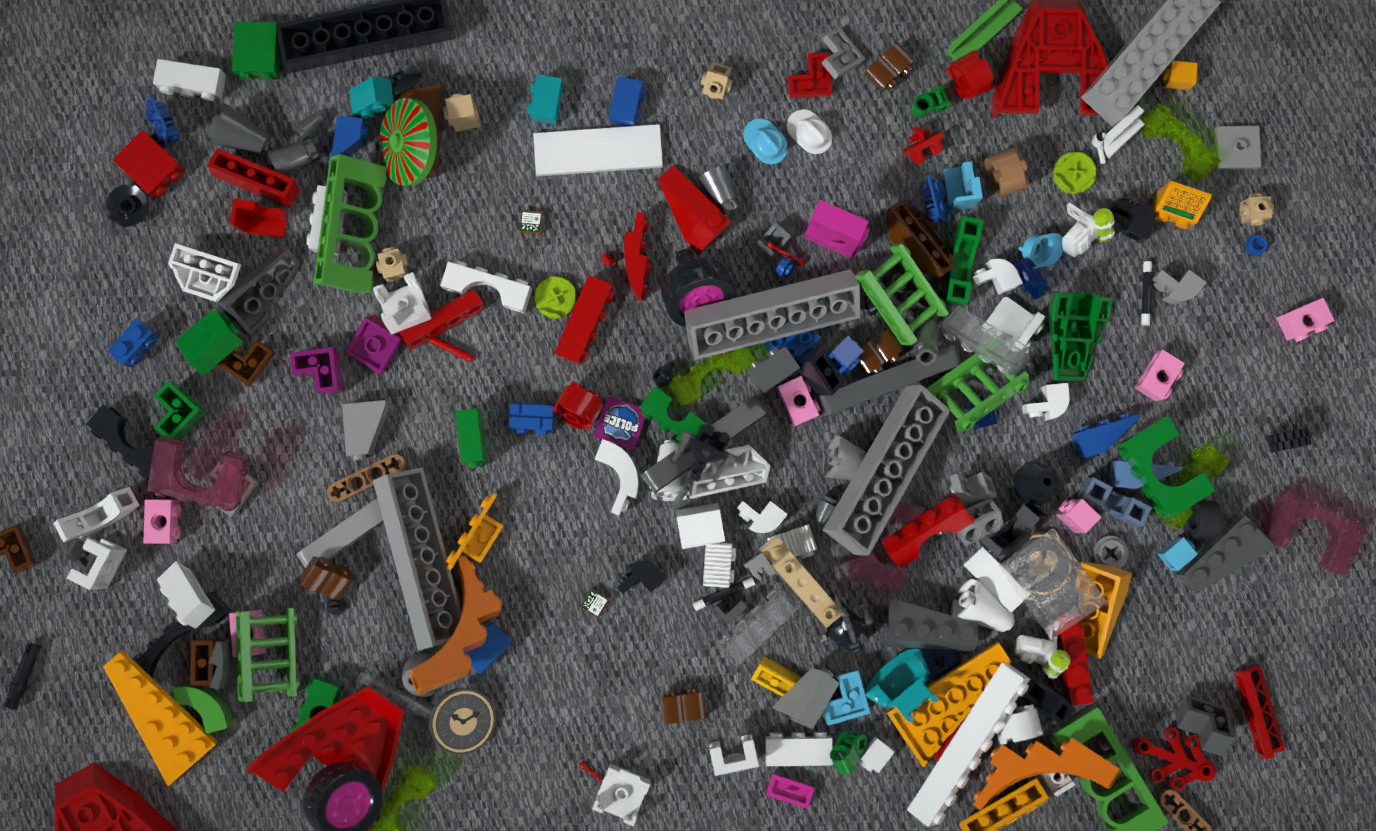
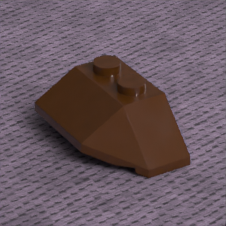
[887,200,955,277]

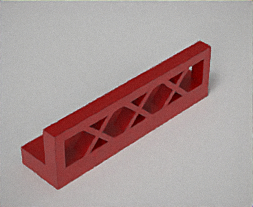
[399,289,485,351]
[1233,664,1285,759]

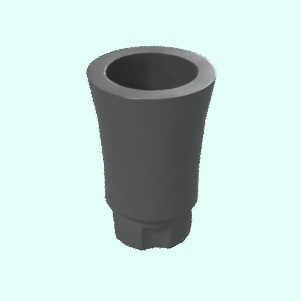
[268,138,320,176]
[699,165,739,215]
[913,319,939,366]

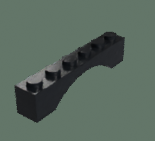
[110,592,232,692]

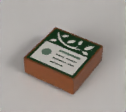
[519,210,543,235]
[580,588,610,618]

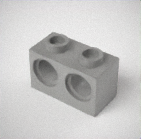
[957,498,1004,546]

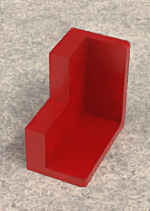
[230,198,288,238]

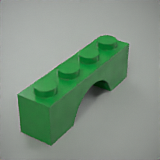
[943,216,984,308]

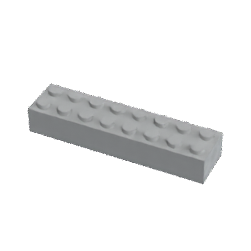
[1081,0,1221,126]
[684,269,860,360]
[823,385,950,556]
[373,467,462,650]

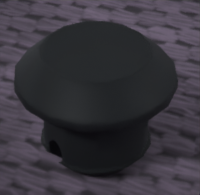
[327,598,346,615]

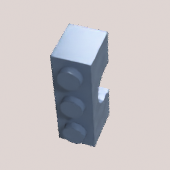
[1077,477,1152,527]

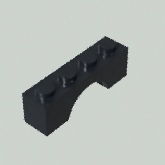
[86,404,175,480]

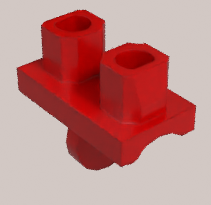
[902,126,944,165]

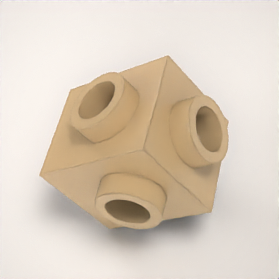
[701,62,733,99]
[1239,194,1274,226]
[376,247,409,282]

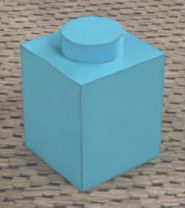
[1158,537,1198,571]

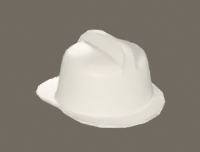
[787,109,832,154]

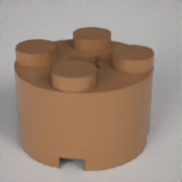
[984,147,1029,198]

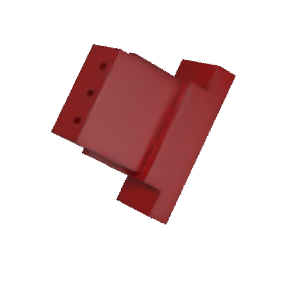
[601,252,617,266]

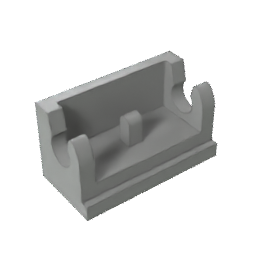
[743,552,776,580]

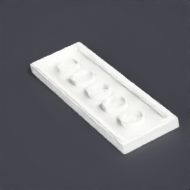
[533,124,663,176]

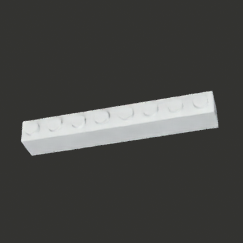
[907,663,1030,827]

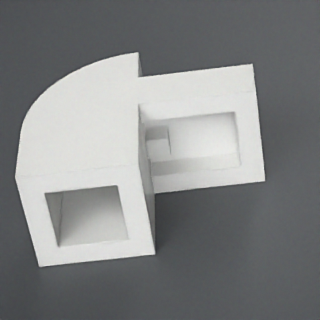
[971,259,1022,295]
[1022,383,1070,421]
[737,501,788,533]

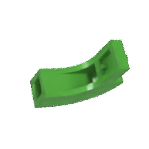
[169,685,234,734]

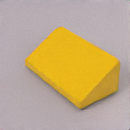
[751,656,801,696]

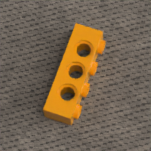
[960,778,1049,831]

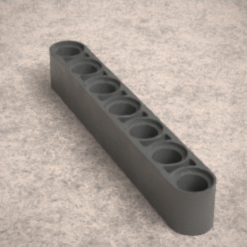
[817,345,962,417]
[641,395,770,493]

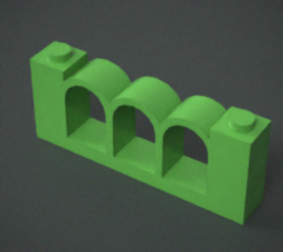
[313,154,387,294]
[1048,705,1169,831]

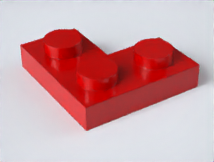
[788,53,832,99]

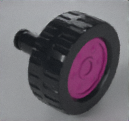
[661,249,736,327]
[303,761,383,831]

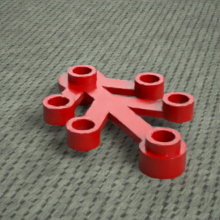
[1132,727,1216,791]

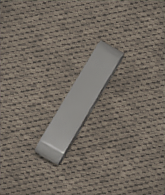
[296,498,384,568]

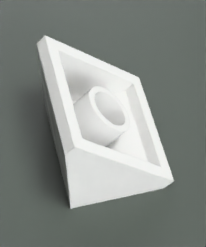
[676,503,725,549]

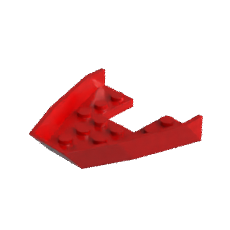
[991,0,1108,118]
[246,686,404,831]
[54,762,179,831]

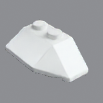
[168,243,241,302]
[689,445,770,498]

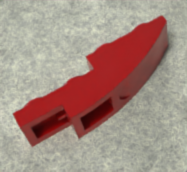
[624,212,651,302]

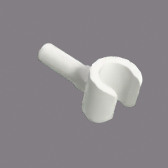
[1092,132,1106,164]

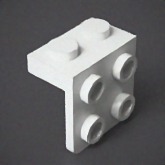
[981,297,1045,355]

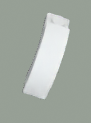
[595,439,639,516]
[54,487,139,542]

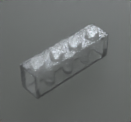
[942,305,1030,377]
[718,588,800,668]

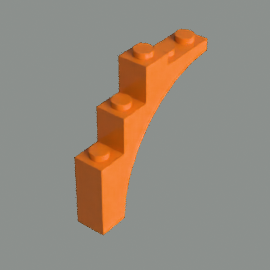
[409,555,502,696]
[973,738,1121,810]

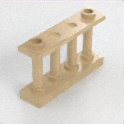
[760,535,841,628]

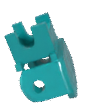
[865,648,939,723]

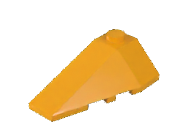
[1076,562,1132,659]

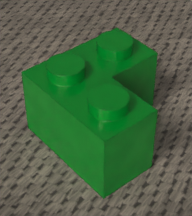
[153,381,208,443]

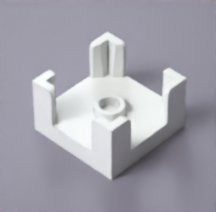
[373,272,432,334]
[67,538,127,590]
[709,734,759,776]
[592,763,650,826]

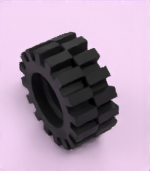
[1267,427,1312,453]

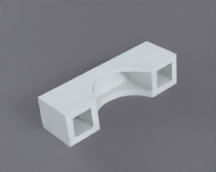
[440,260,532,314]

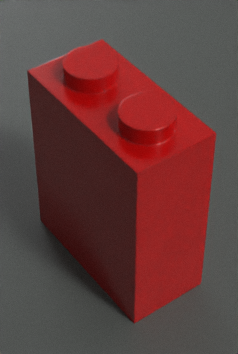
[112,129,185,199]

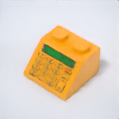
[1151,181,1212,229]

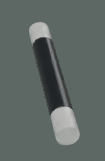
[1141,261,1152,326]
[693,577,755,611]

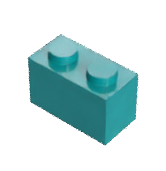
[527,74,564,125]
[349,76,394,119]

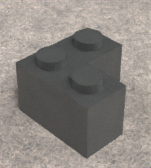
[748,347,800,396]
[1176,695,1235,756]

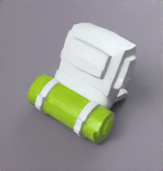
[1062,203,1115,257]
[1013,621,1070,679]

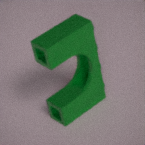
[1117,416,1215,519]

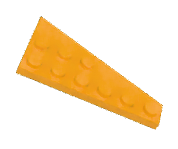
[887,642,1011,768]
[103,650,218,786]

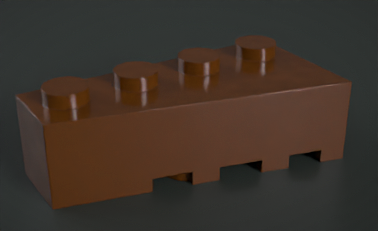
[400,84,446,179]

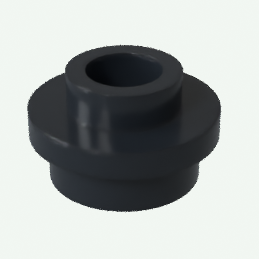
[652,366,672,387]

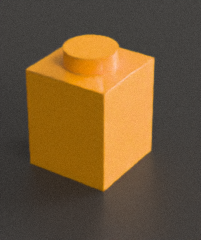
[1162,61,1198,90]

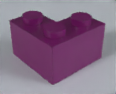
[290,347,344,395]

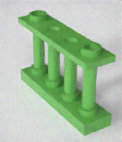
[855,244,949,345]
[926,339,1029,434]
[235,608,300,702]

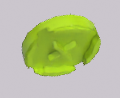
[1053,152,1096,194]
[534,276,577,319]

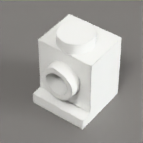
[1040,773,1075,797]

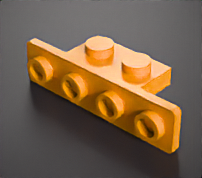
[446,493,503,570]

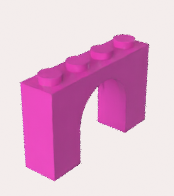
[804,200,870,258]

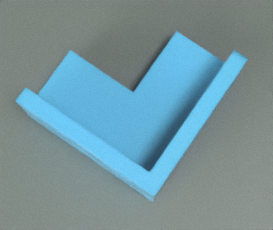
[943,161,983,211]
[824,668,870,726]

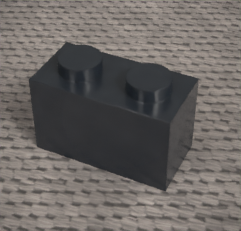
[796,348,845,396]

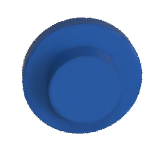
[1245,234,1267,256]
[776,257,795,278]

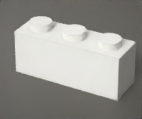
[153,59,226,101]
[307,185,348,255]
[964,545,1030,612]
[157,561,215,629]
[765,732,833,766]

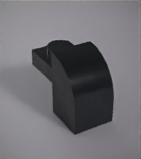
[1110,198,1154,243]
[617,561,667,594]

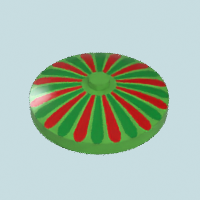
[379,98,437,186]

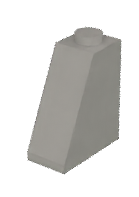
[342,400,390,460]
[773,668,839,729]

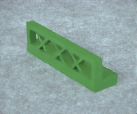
[946,0,1023,61]

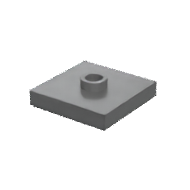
[1214,126,1261,170]

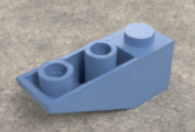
[1109,457,1182,489]

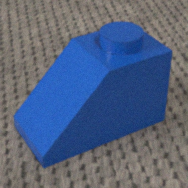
[331,115,369,157]

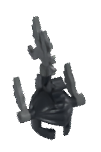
[671,424,736,510]
[817,593,874,653]

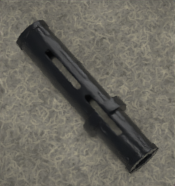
[3,642,42,710]

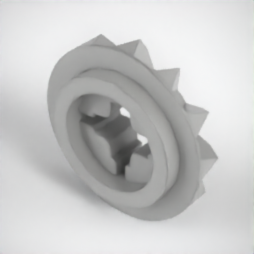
[1093,536,1128,569]

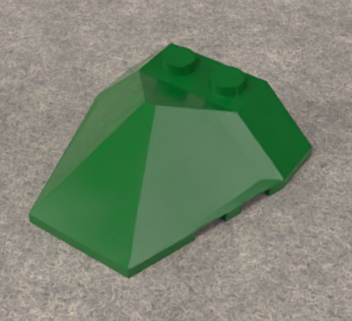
[1048,290,1113,381]

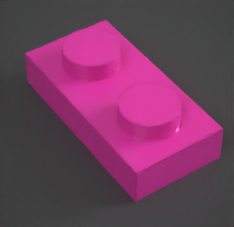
[766,773,814,809]

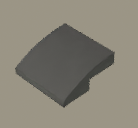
[209,638,237,690]

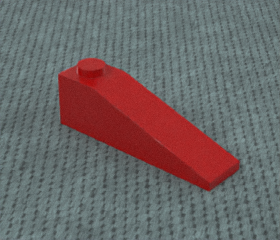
[657,166,731,255]

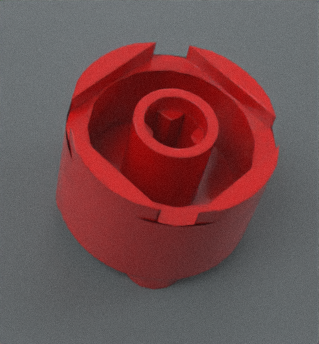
[946,50,994,101]
[553,382,603,431]

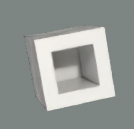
[860,735,894,773]

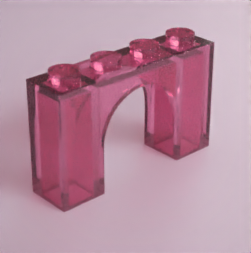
[147,436,249,511]
[1262,489,1368,576]
[847,501,924,592]

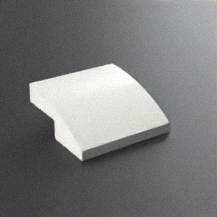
[1104,105,1145,159]

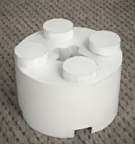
[997,705,1043,744]

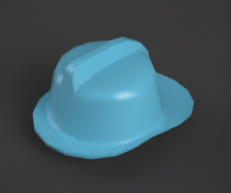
[743,118,788,165]
[1018,233,1063,268]

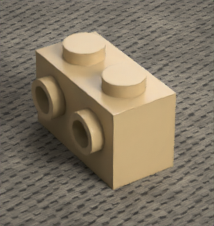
[443,94,481,132]

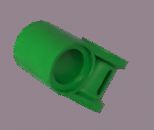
[911,85,954,119]
[830,730,867,775]

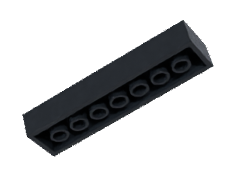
[275,0,455,73]

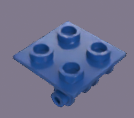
[145,92,180,148]
[921,175,950,224]
[763,330,821,361]

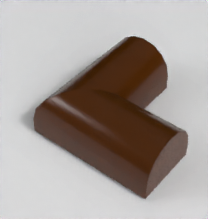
[217,339,276,387]
[0,524,37,573]

